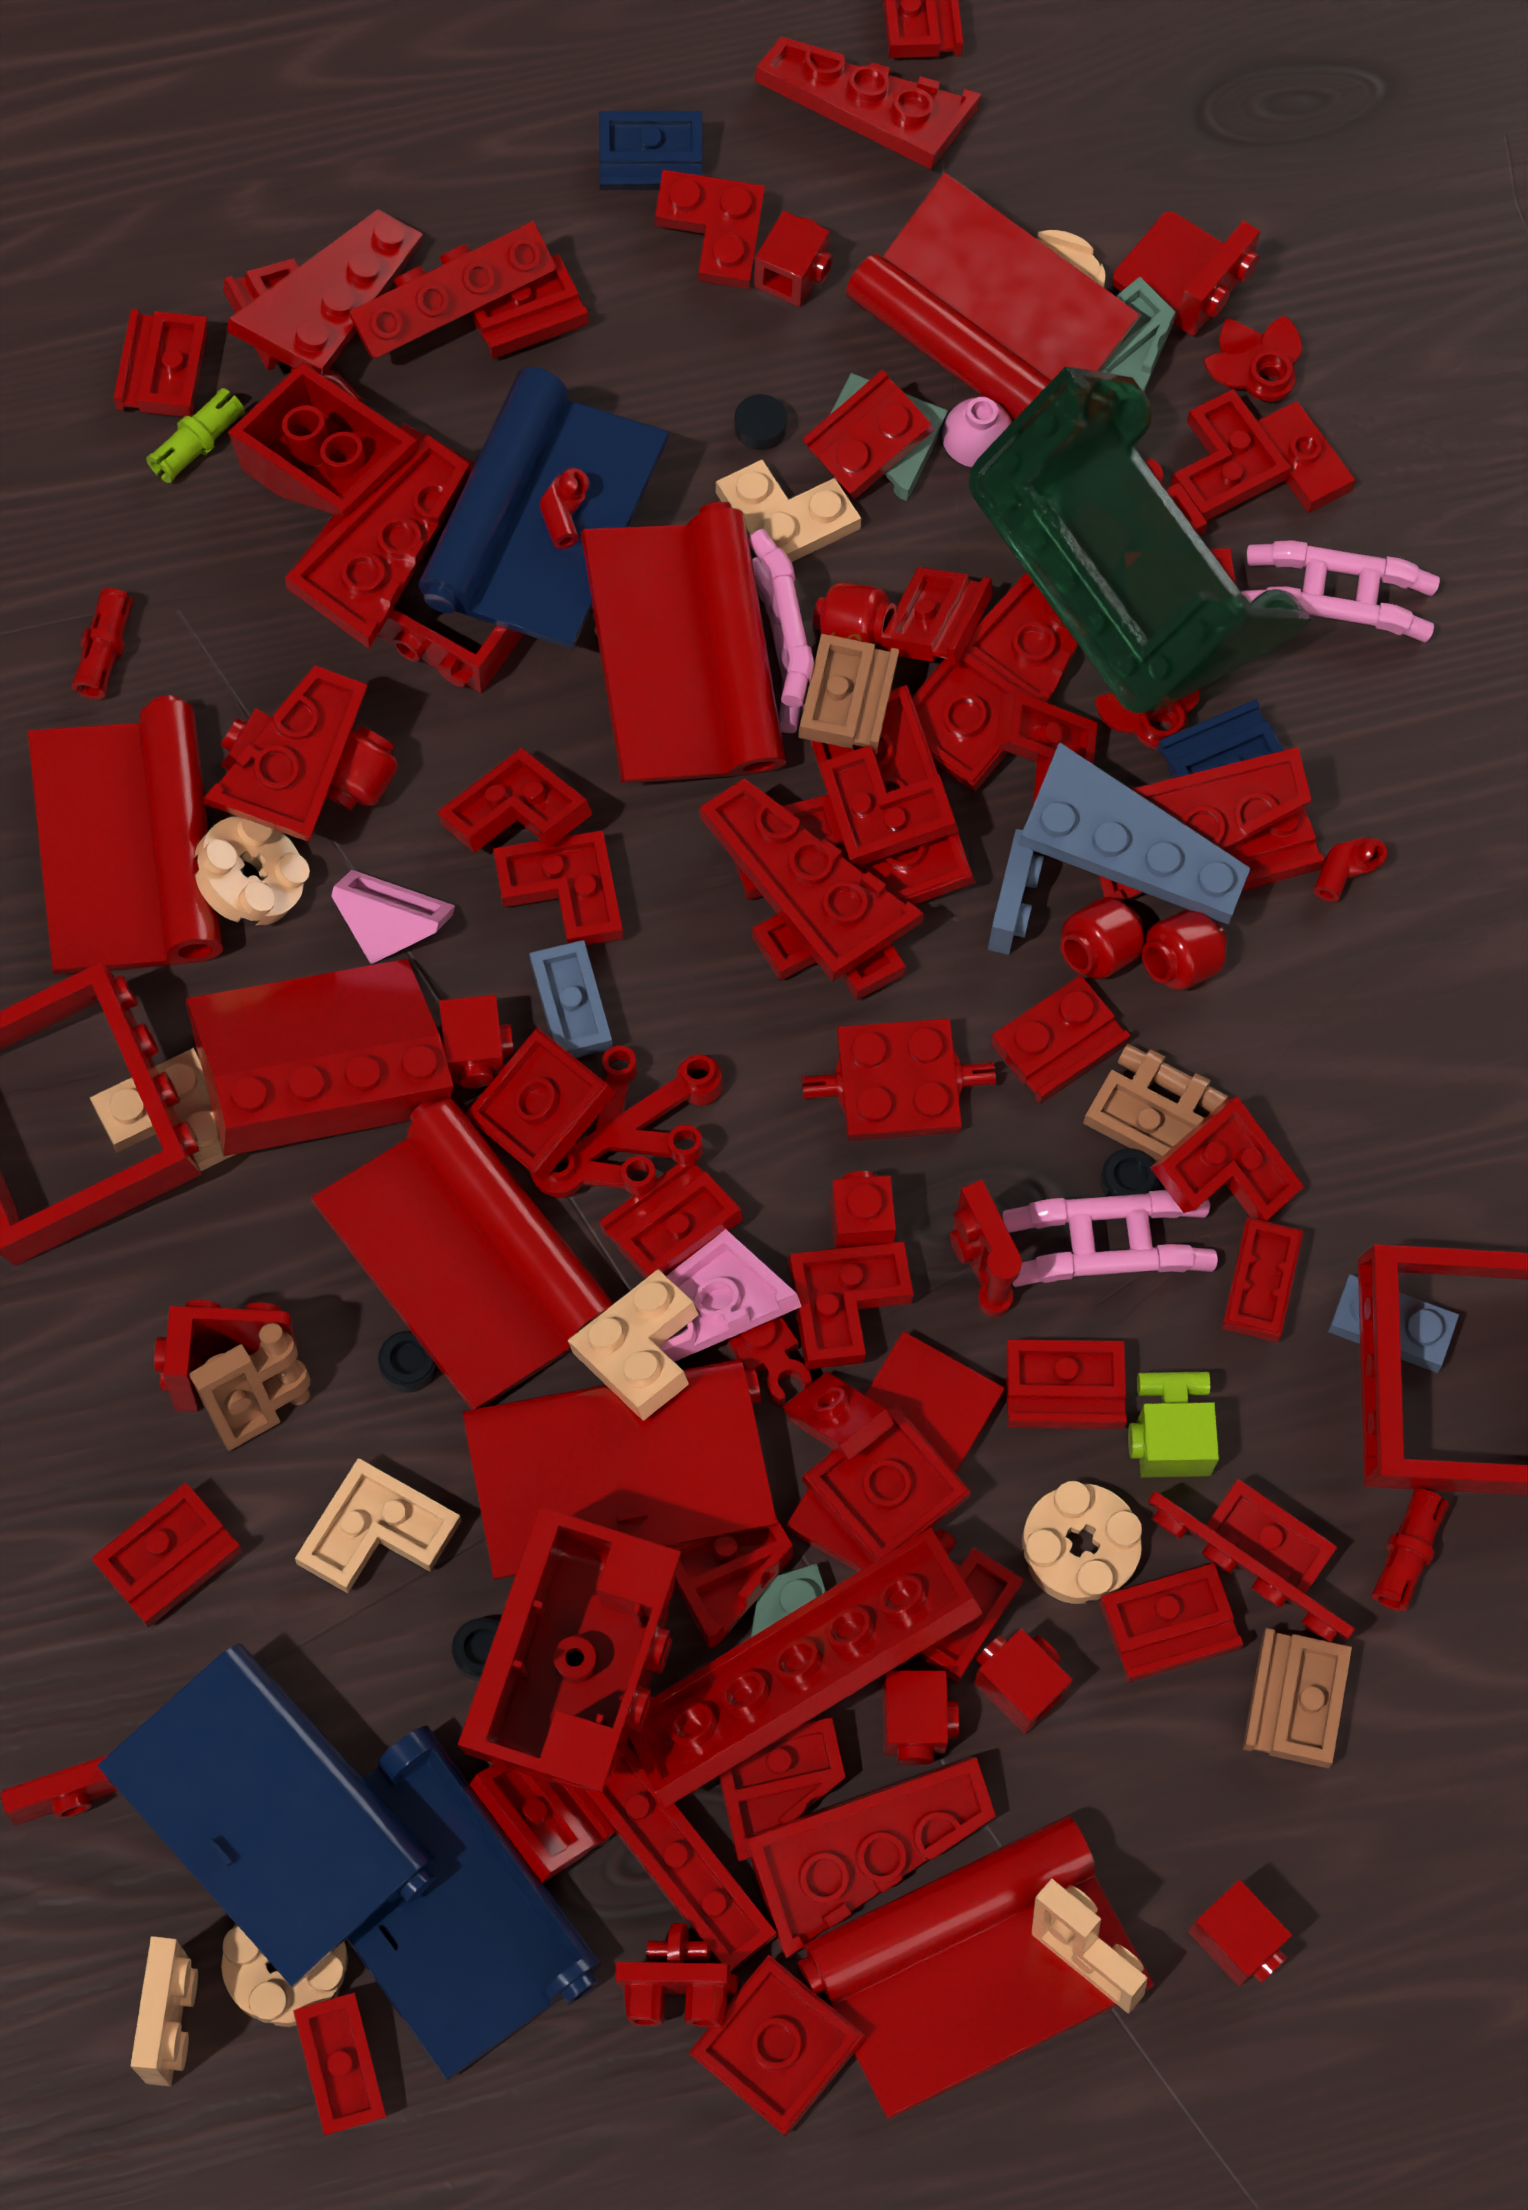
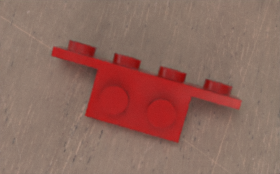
[348,221,556,359]
[1148,1479,1355,1643]

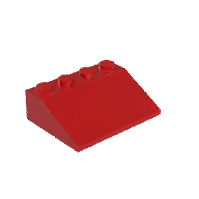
[186,959,454,1156]

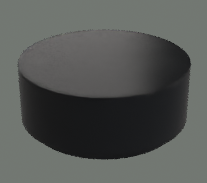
[734,394,788,450]
[1100,1148,1159,1197]
[378,1331,438,1393]
[452,1618,499,1682]

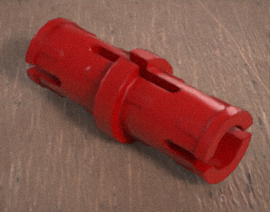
[71,588,134,700]
[1371,1489,1449,1612]

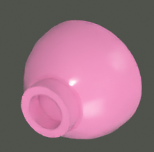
[942,397,1015,468]

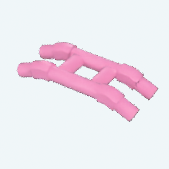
[748,529,814,733]
[1240,540,1440,643]
[1003,1190,1218,1287]

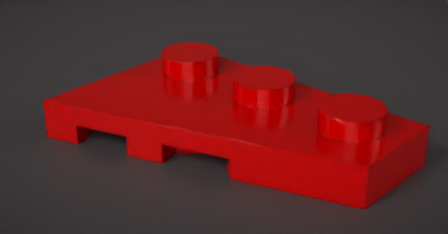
[203,665,368,842]

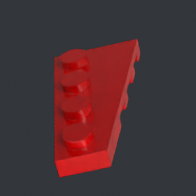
[754,36,982,170]
[227,210,423,377]
[285,435,470,650]
[965,503,1133,703]
[1099,747,1312,903]
[699,778,924,982]
[744,1757,996,1958]

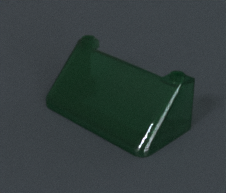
[969,366,1312,713]

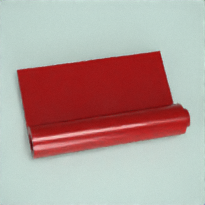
[846,172,1141,440]
[581,502,787,783]
[28,695,223,975]
[311,1098,614,1410]
[462,1359,777,1581]
[797,1815,1154,2121]

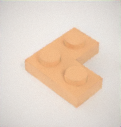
[716,460,861,562]
[90,1048,236,1171]
[568,1270,698,1421]
[295,1458,461,1593]
[1032,1878,1148,2014]

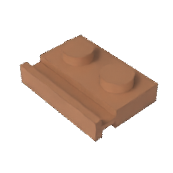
[798,633,899,754]
[1242,1628,1352,1769]

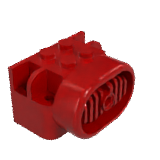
[458,1506,681,1793]

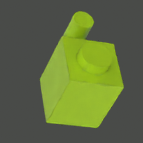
[1128,1372,1219,1478]

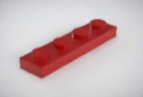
[584,1744,777,1973]

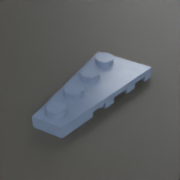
[1019,742,1250,924]

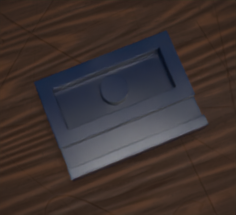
[599,111,702,190]
[1156,699,1284,778]

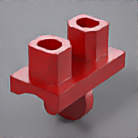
[615,1923,738,2027]

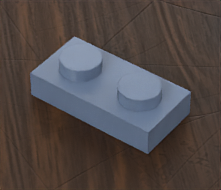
[988,829,1044,955]
[529,940,612,1058]
[1328,1274,1459,1373]

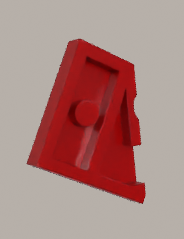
[669,1515,793,1649]
[719,1717,846,1861]

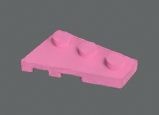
[659,1229,802,1362]

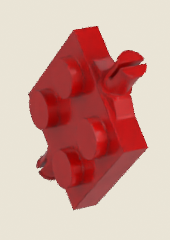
[801,1018,996,1142]

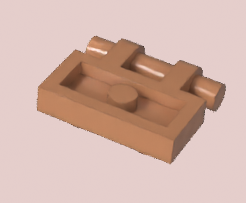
[1083,1044,1229,1162]
[188,1323,311,1451]

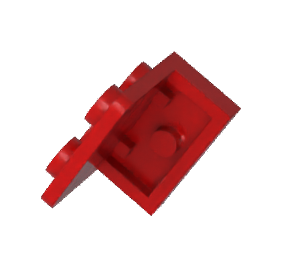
[1112,211,1260,337]
[154,1300,297,1412]

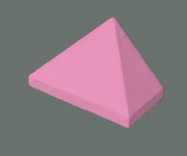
[331,870,455,964]

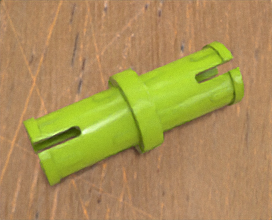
[146,388,245,483]

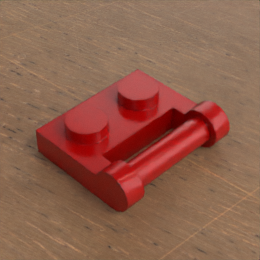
[949,1180,1022,1317]

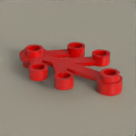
[530,1046,723,1198]

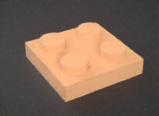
[130,1936,198,2087]

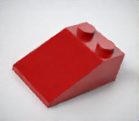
[228,362,419,518]

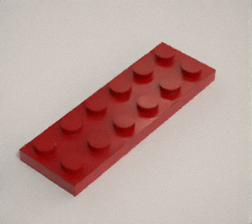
[629,1528,983,1808]

